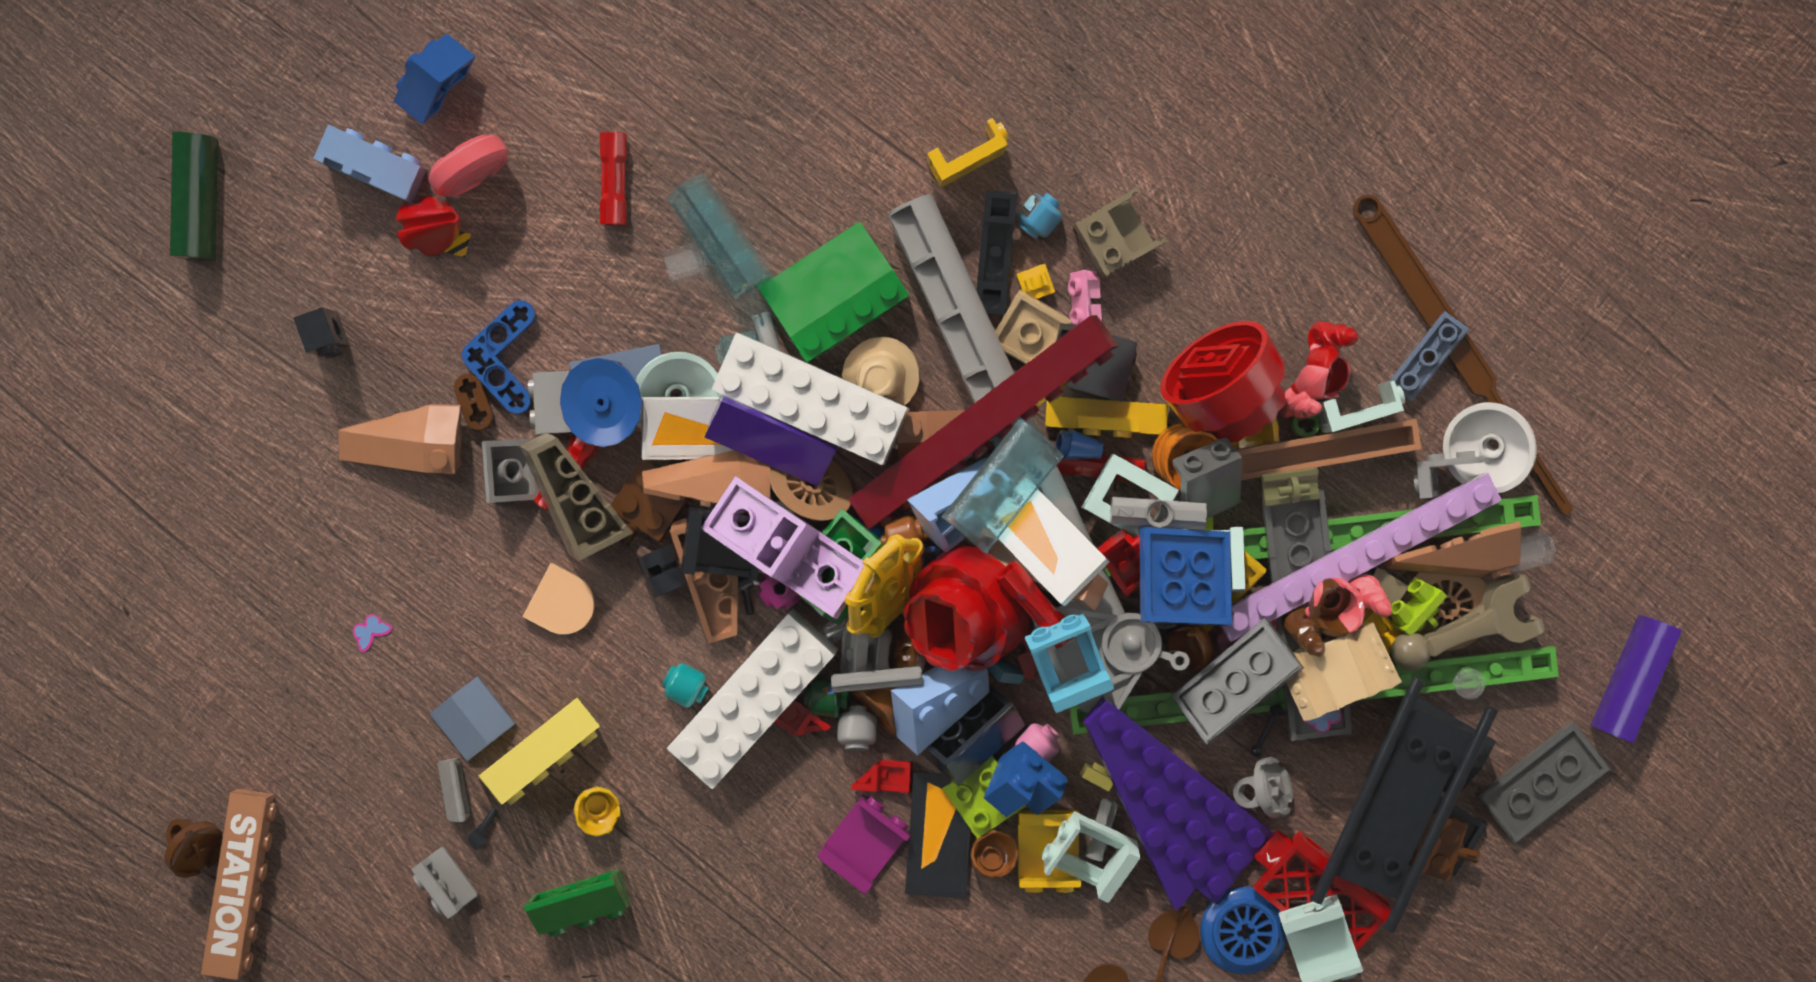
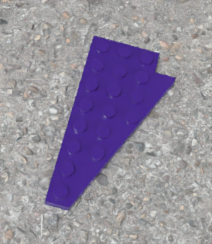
[1083,696,1273,910]

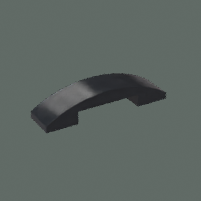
[976,190,1017,315]

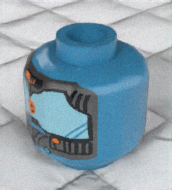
[1017,193,1063,239]

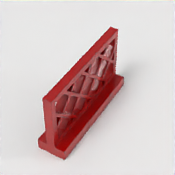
[1253,829,1392,952]

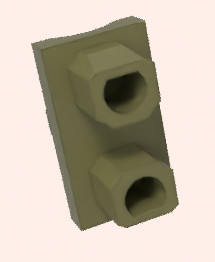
[1261,467,1320,506]

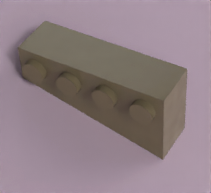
[519,432,633,561]

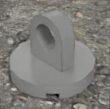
[1233,756,1293,819]

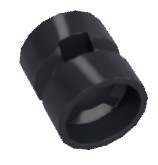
[636,543,688,598]

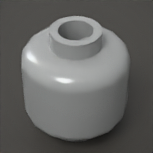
[837,706,877,752]

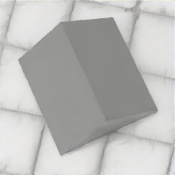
[482,439,540,503]

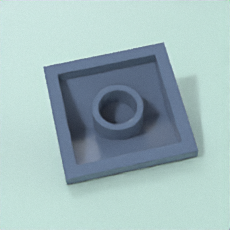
[430,676,516,762]

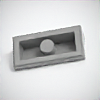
[438,758,470,822]

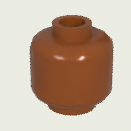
[881,514,928,556]

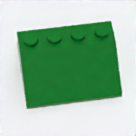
[758,221,910,364]

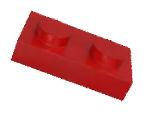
[1097,529,1140,596]

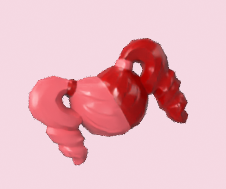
[1279,321,1358,419]

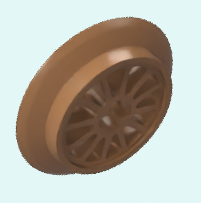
[769,460,853,521]
[1403,572,1487,651]

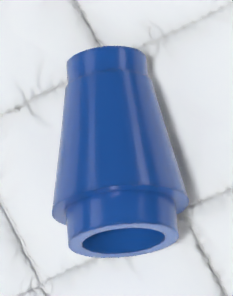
[1056,429,1103,459]

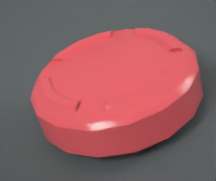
[428,134,509,197]

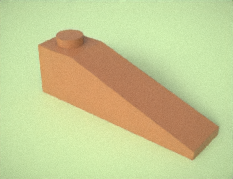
[642,450,770,514]

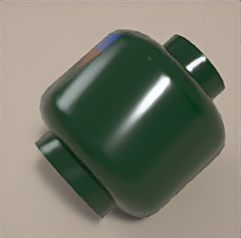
[804,678,851,719]

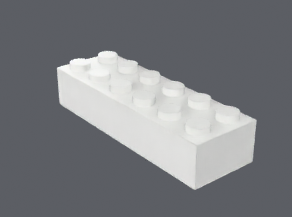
[711,332,910,465]
[666,609,838,789]

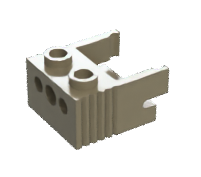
[1073,187,1167,279]

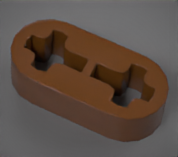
[454,374,494,430]

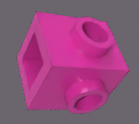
[758,573,801,610]

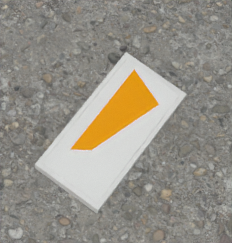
[641,397,752,460]
[983,478,1109,607]

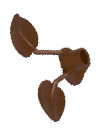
[1083,907,1200,982]

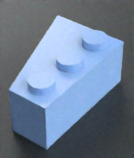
[313,125,426,203]
[907,458,1014,553]
[891,667,989,756]

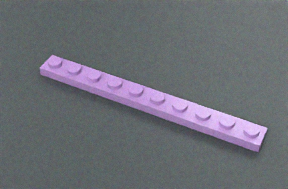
[1222,473,1502,642]

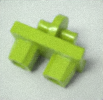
[1390,578,1447,636]

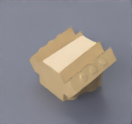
[1287,622,1402,721]

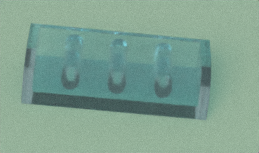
[667,174,774,299]
[942,419,1064,554]

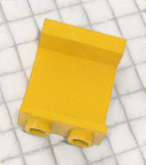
[1018,810,1081,893]

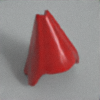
[396,196,461,257]

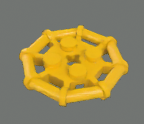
[845,534,924,638]

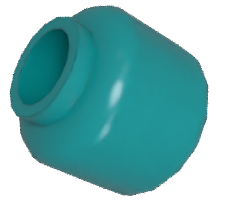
[661,663,709,708]

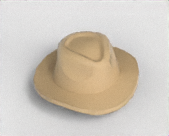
[842,336,920,406]

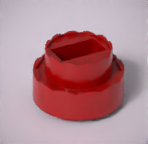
[1160,321,1285,443]
[903,546,1029,671]

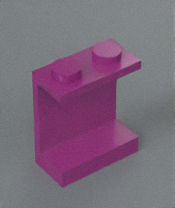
[817,795,910,894]

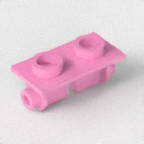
[1068,270,1102,325]

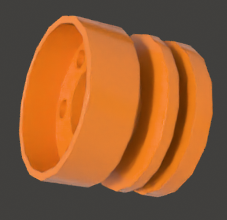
[1152,424,1218,491]

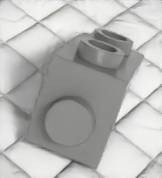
[1414,451,1485,499]

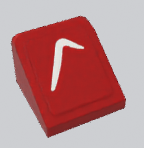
[1254,829,1297,873]

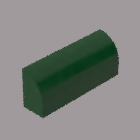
[170,131,218,261]

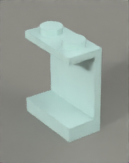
[1279,894,1363,982]

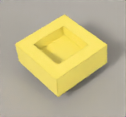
[1080,762,1113,792]

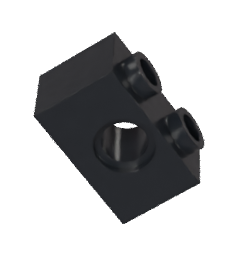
[293,307,350,359]

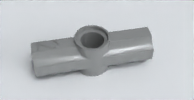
[1110,497,1207,530]

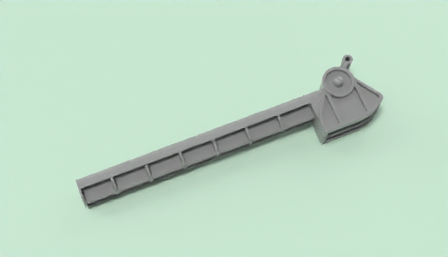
[887,194,1189,714]

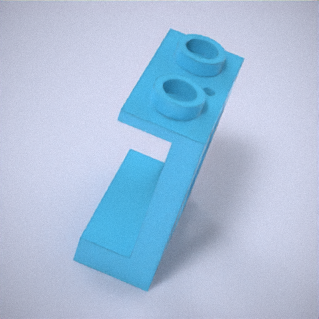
[1025,613,1114,713]

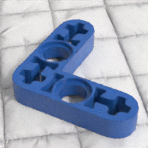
[462,300,537,414]

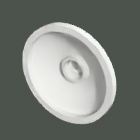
[1443,402,1537,493]

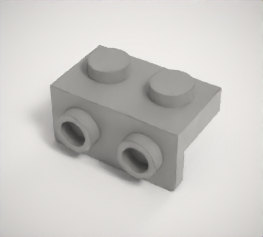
[411,847,478,919]

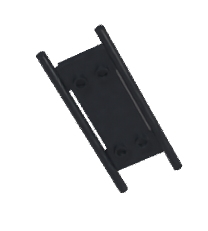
[1311,676,1498,933]

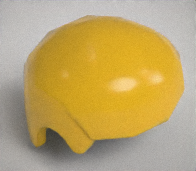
[574,786,620,837]

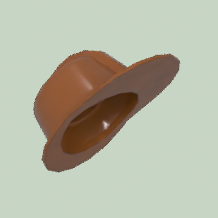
[850,687,897,735]

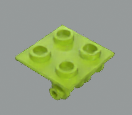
[943,755,1026,839]

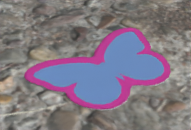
[353,614,392,652]
[1302,709,1342,733]

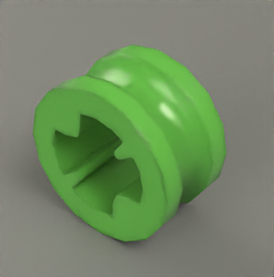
[1291,415,1320,437]

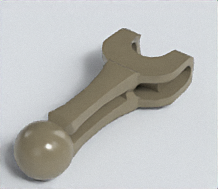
[1391,573,1545,671]

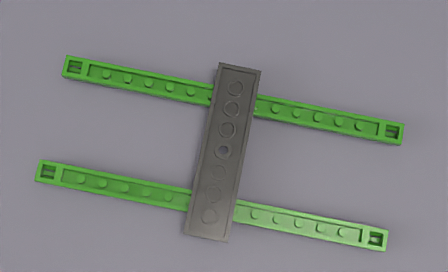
[1070,490,1559,741]

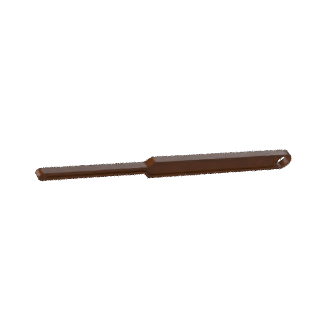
[1352,195,1573,514]

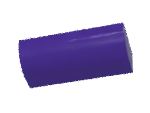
[704,395,837,486]
[1590,615,1682,743]

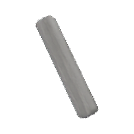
[831,666,923,693]

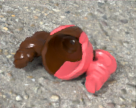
[1284,574,1393,657]

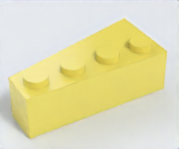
[478,698,600,806]

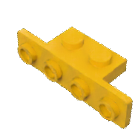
[1045,397,1168,438]

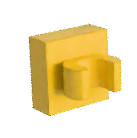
[1016,264,1055,299]

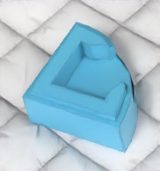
[987,659,1025,684]

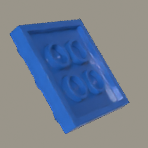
[1139,527,1232,626]

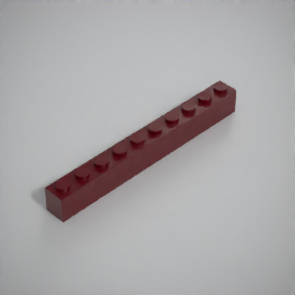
[848,315,1119,529]

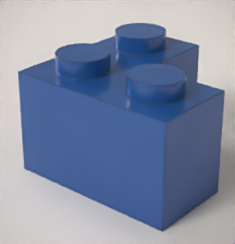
[393,34,476,124]
[984,741,1068,817]

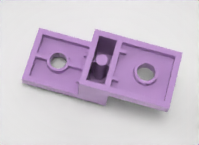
[701,476,864,619]

